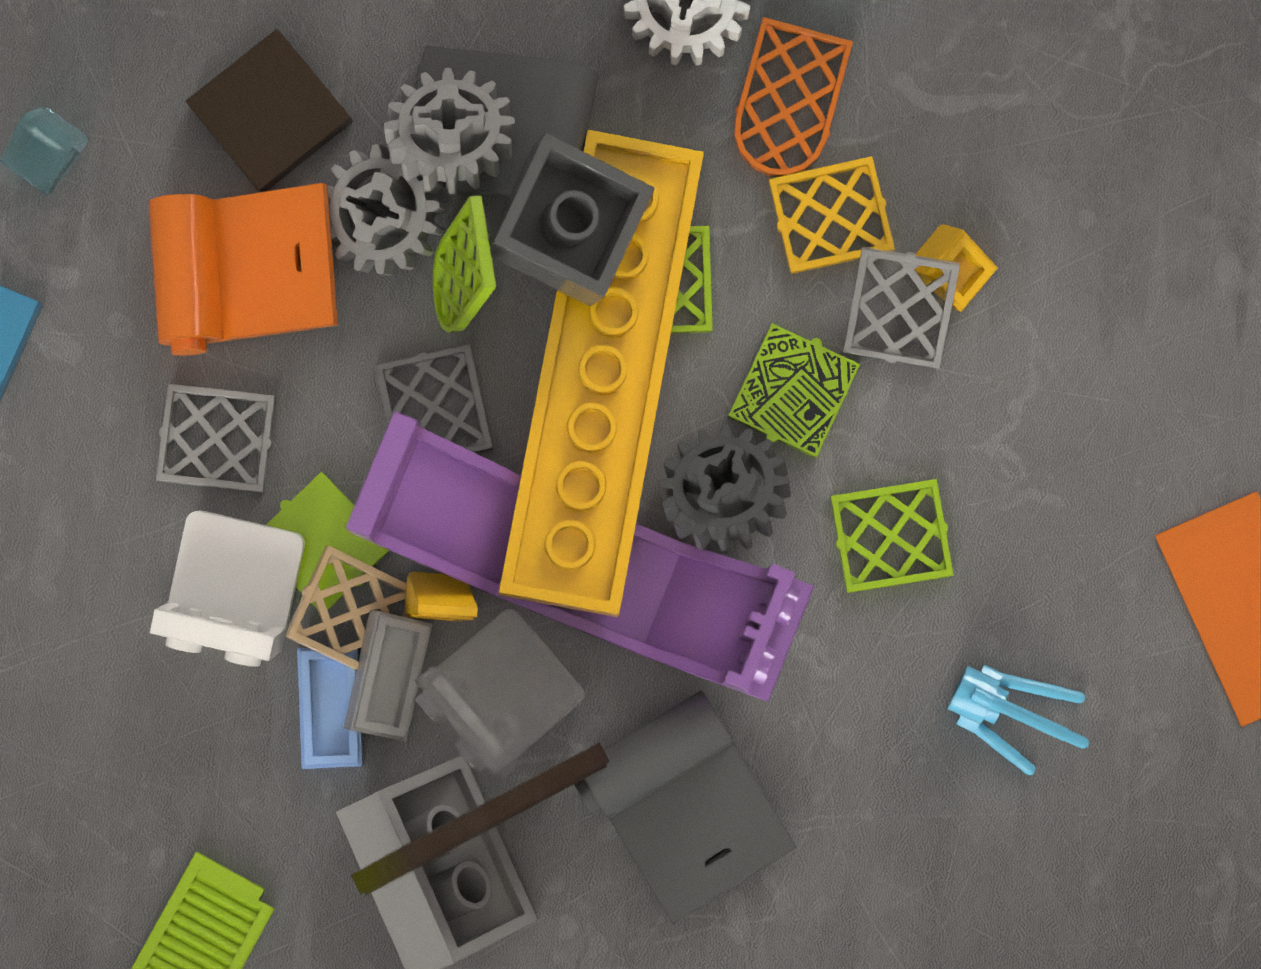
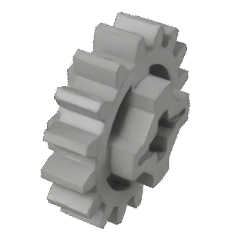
[384,68,516,194]
[327,144,448,276]

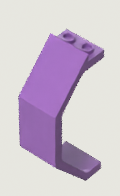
[346,411,814,702]

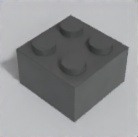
[489,132,655,306]

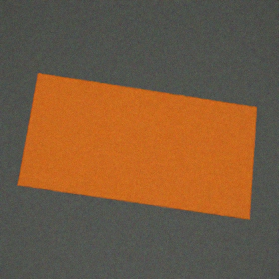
[1155,491,1261,727]

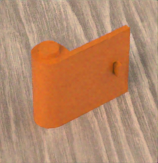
[148,183,338,356]

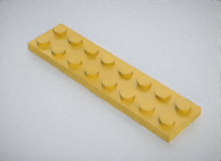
[499,130,704,618]

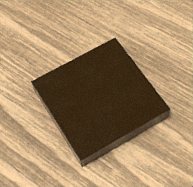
[186,28,353,192]

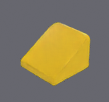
[915,224,998,312]
[404,571,478,622]

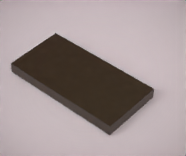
[351,742,610,895]

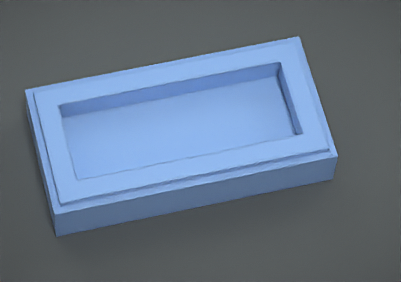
[297,646,364,769]

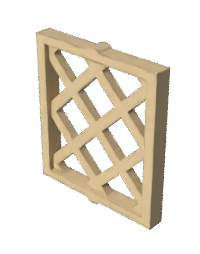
[285,545,411,670]

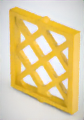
[768,156,895,275]

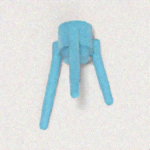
[947,664,1089,775]

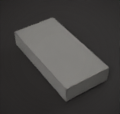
[343,610,432,742]

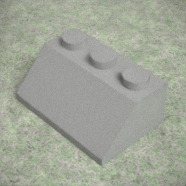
[336,754,538,969]

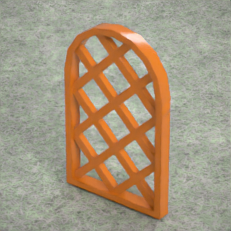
[734,17,853,177]

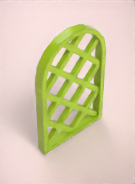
[432,196,496,333]

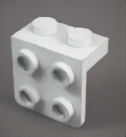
[150,510,305,667]

